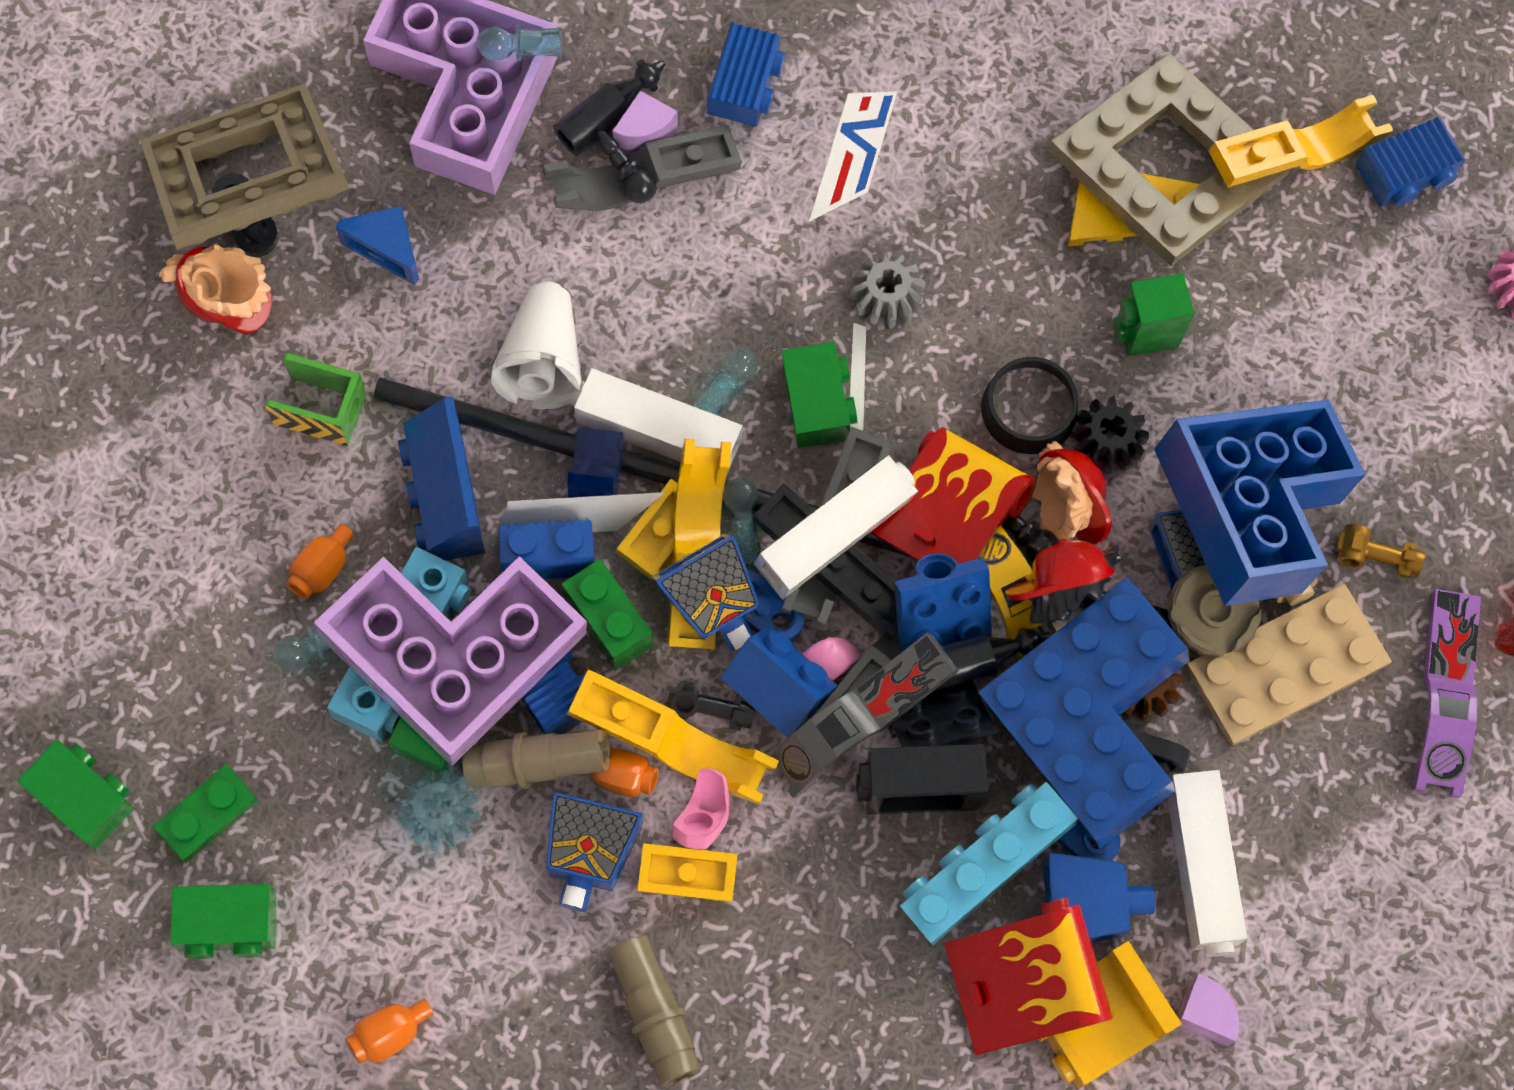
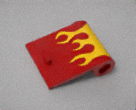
[870,427,1037,564]
[944,897,1113,1055]

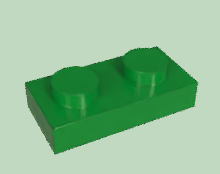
[153,764,259,863]

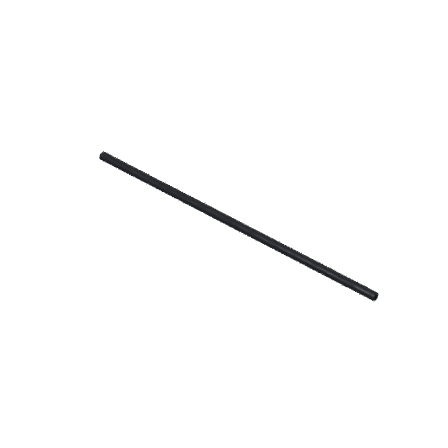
[374,377,1173,630]

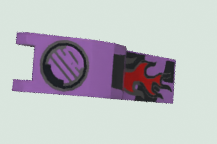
[1413,589,1481,798]

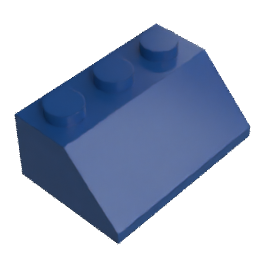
[398,396,485,561]

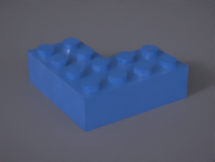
[1154,399,1366,606]
[978,577,1190,849]

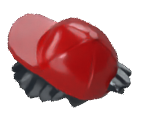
[1005,538,1122,624]

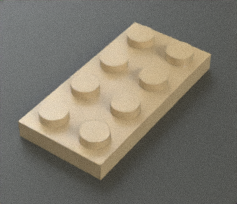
[1185,583,1392,747]

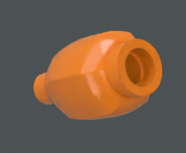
[286,524,354,600]
[589,748,659,797]
[345,998,434,1064]

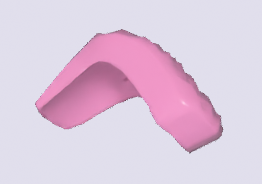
[801,637,861,682]
[671,768,731,850]

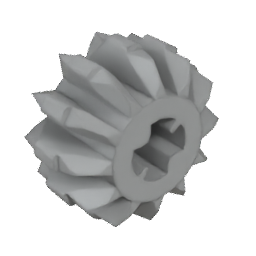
[850,251,925,329]

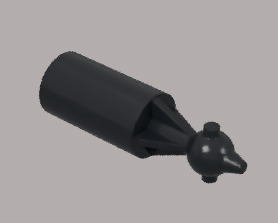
[553,59,666,156]
[933,628,1051,692]

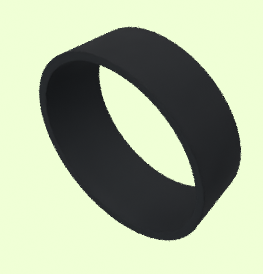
[981,357,1078,455]

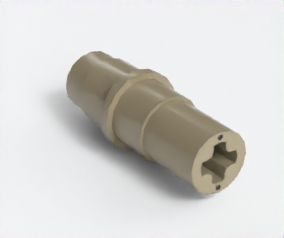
[462,729,611,789]
[608,935,701,1088]

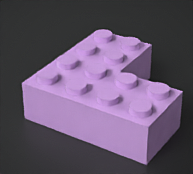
[363,0,561,195]
[314,556,587,766]

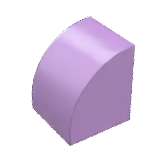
[613,91,678,155]
[1177,973,1239,1047]

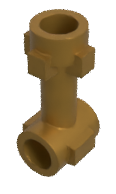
[1335,524,1425,578]

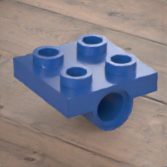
[894,553,992,653]

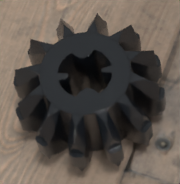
[1071,396,1149,474]

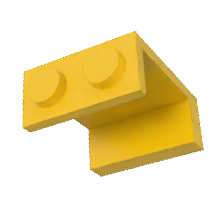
[1038,941,1182,1089]

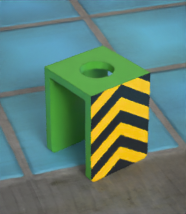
[265,353,367,446]

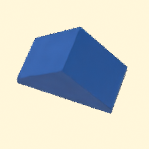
[335,206,419,286]

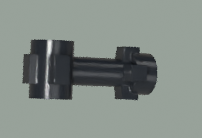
[667,681,755,731]

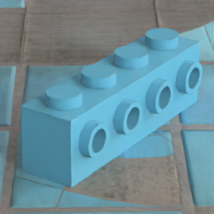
[327,547,471,742]
[900,782,1078,946]

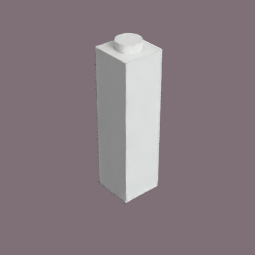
[570,368,743,477]
[754,455,918,600]
[1167,770,1247,957]

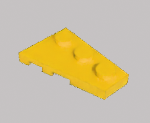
[1068,173,1200,247]

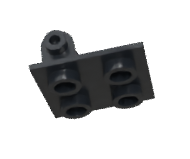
[888,681,997,747]

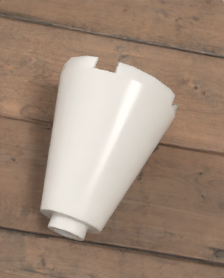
[491,281,582,409]

